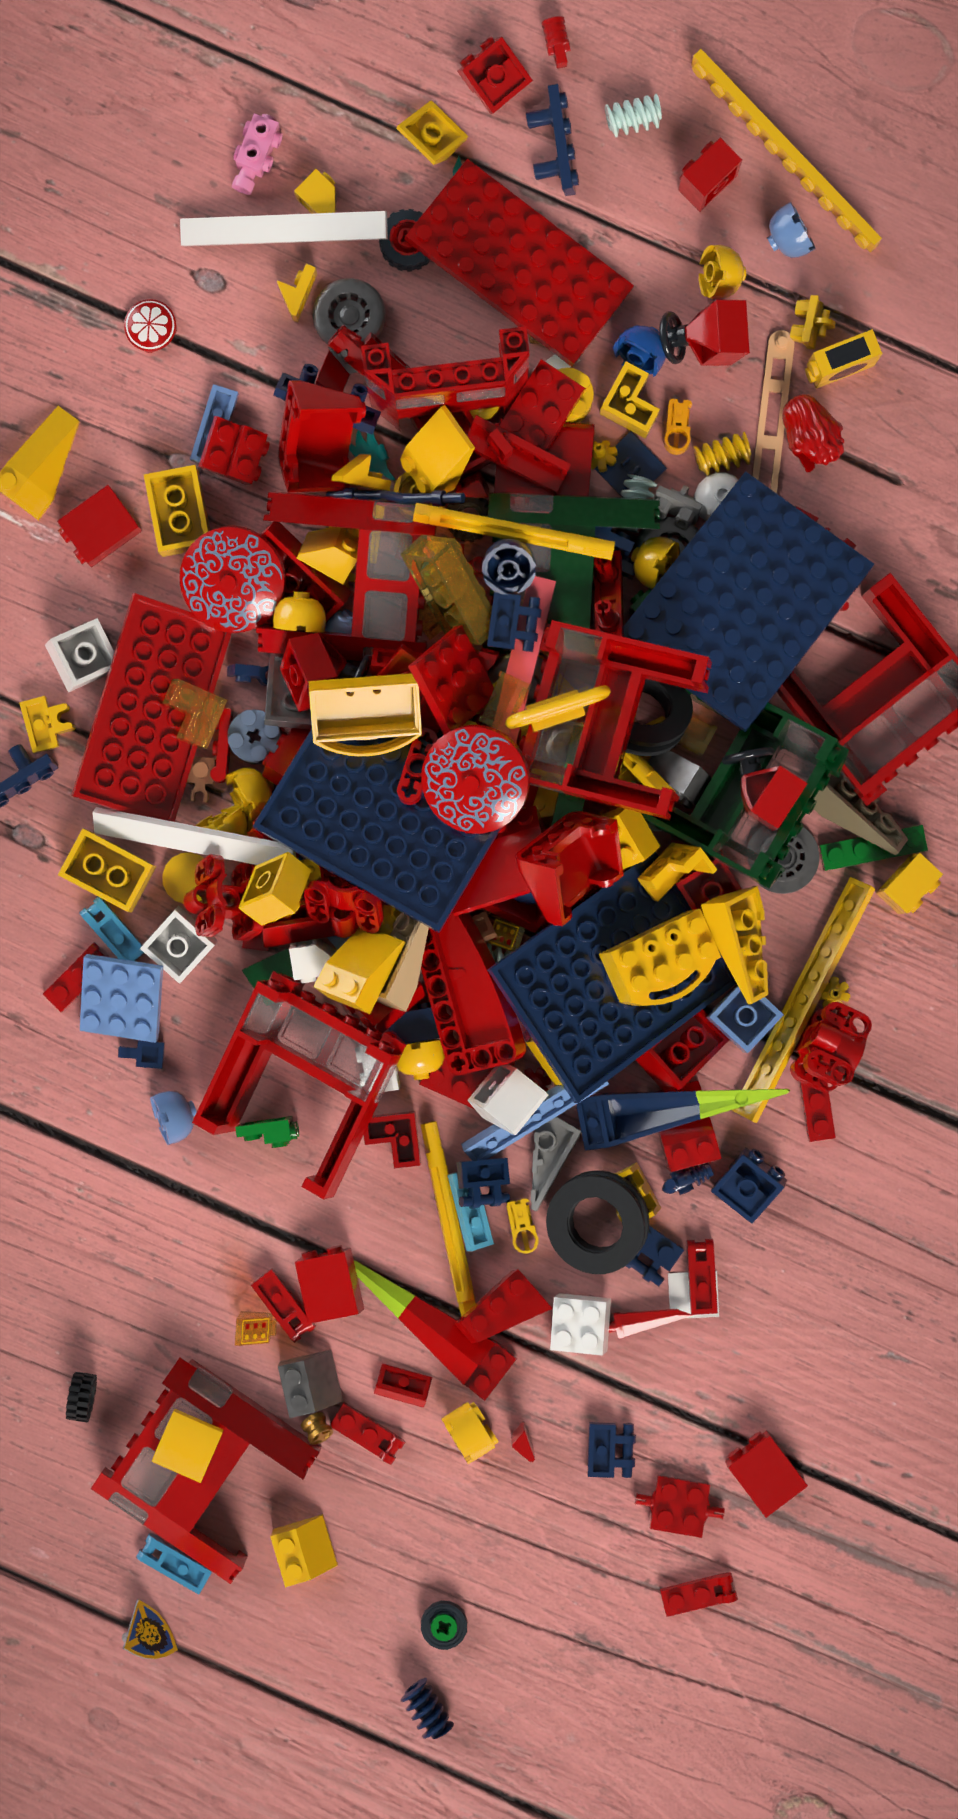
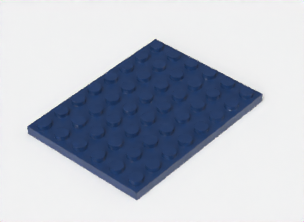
[623,471,874,732]
[253,729,501,933]
[487,852,737,1103]

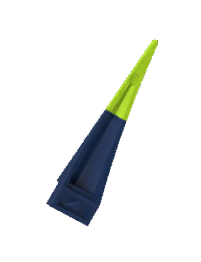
[576,1089,790,1151]

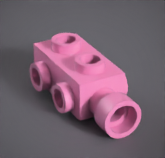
[232,114,283,195]

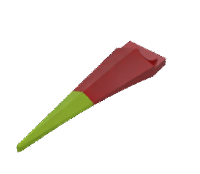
[354,1260,517,1401]

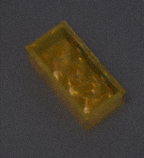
[400,535,492,645]

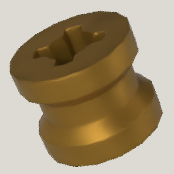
[301,1412,333,1445]

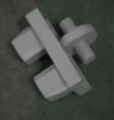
[654,485,703,530]

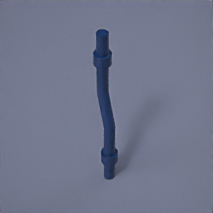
[326,488,466,507]

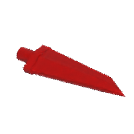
[609,1309,693,1339]

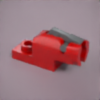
[328,325,410,376]

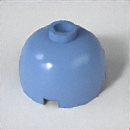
[767,202,816,258]
[150,1091,197,1145]

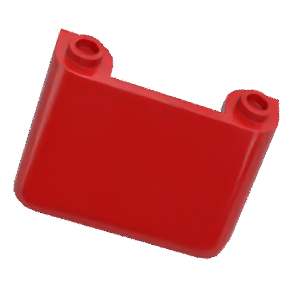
[278,380,366,493]
[516,811,624,926]

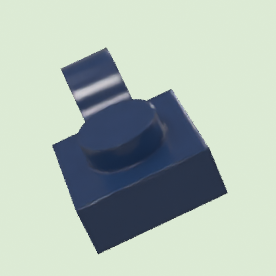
[227,664,268,686]
[118,1040,165,1069]

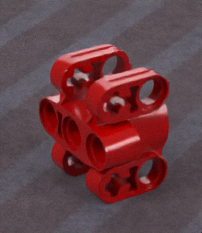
[183,854,264,941]
[304,866,388,938]
[790,1002,872,1092]

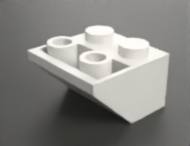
[289,938,336,983]
[467,1064,548,1136]

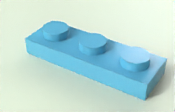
[447,1172,494,1252]

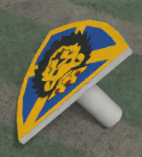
[122,1599,178,1659]

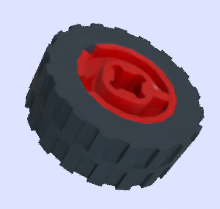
[379,209,430,272]

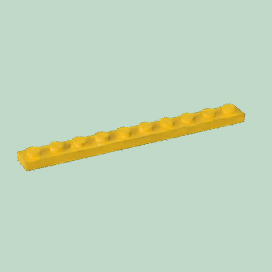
[691,49,882,253]
[732,877,875,1123]

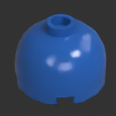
[613,325,666,377]

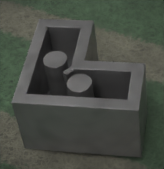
[648,750,712,809]

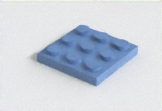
[80,954,163,1043]

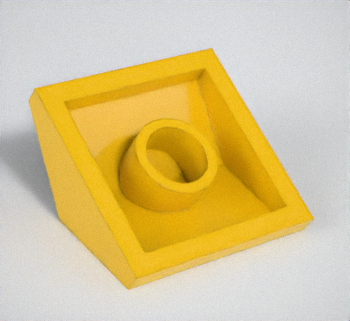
[396,100,468,165]

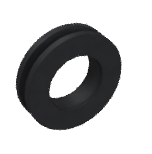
[626,679,693,756]
[546,1170,649,1274]

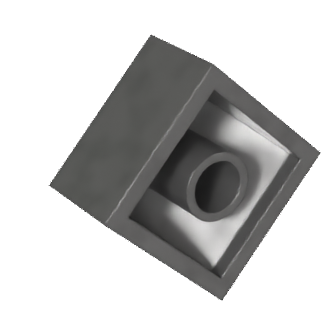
[278,1350,343,1418]

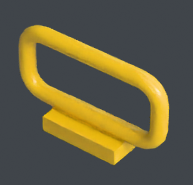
[505,685,611,732]

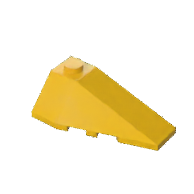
[0,406,80,521]
[701,886,768,1004]

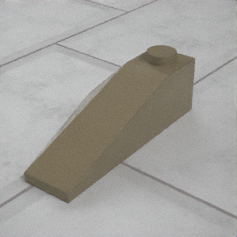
[813,761,908,855]

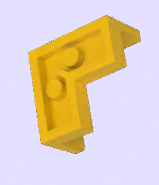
[638,843,717,901]

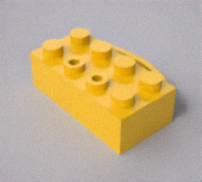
[308,673,422,756]
[599,909,721,1006]

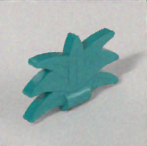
[349,430,396,481]

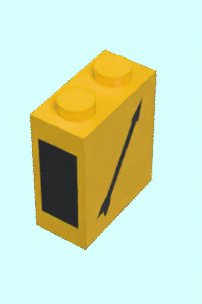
[805,329,882,389]

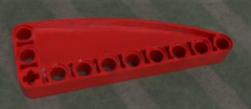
[421,911,526,1075]

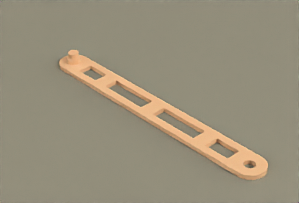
[752,330,795,493]

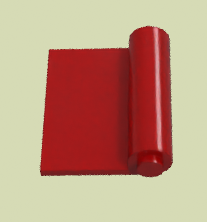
[494,418,595,496]

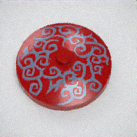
[179,526,286,633]
[421,725,530,834]

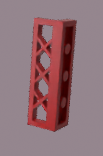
[467,415,571,494]

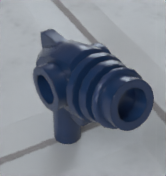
[662,1162,714,1196]

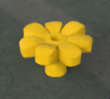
[591,440,618,472]
[820,976,850,1007]

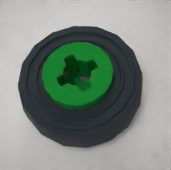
[421,1601,468,1650]

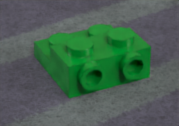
[235,1116,300,1148]

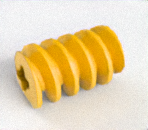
[693,431,751,476]

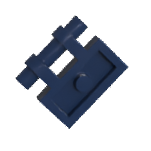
[487,592,542,652]
[456,1158,510,1209]
[626,1225,684,1287]
[587,1422,636,1478]

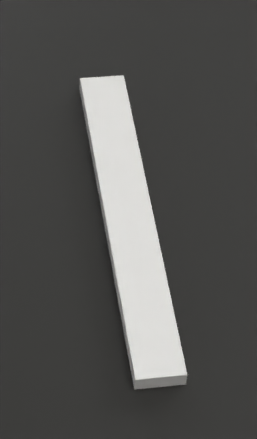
[180,211,388,246]
[93,807,296,865]

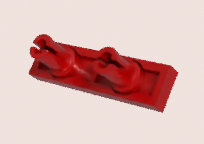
[593,550,624,650]

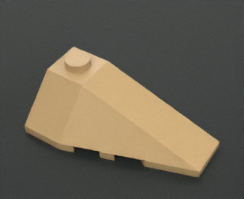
[376,912,429,1012]

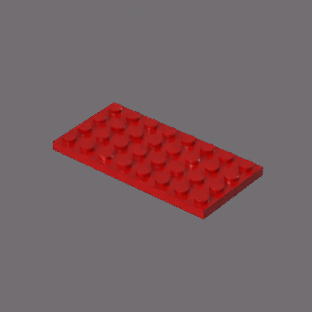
[404,159,634,367]
[71,593,232,822]

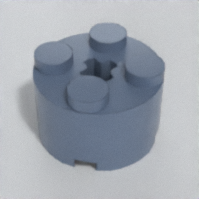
[228,710,282,764]

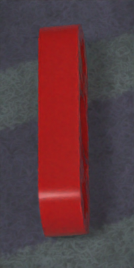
[397,728,438,805]

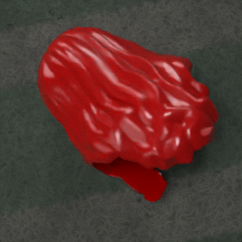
[782,394,844,473]

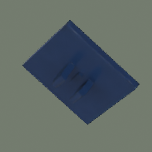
[595,431,667,497]

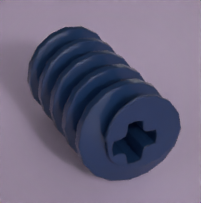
[400,1678,454,1739]

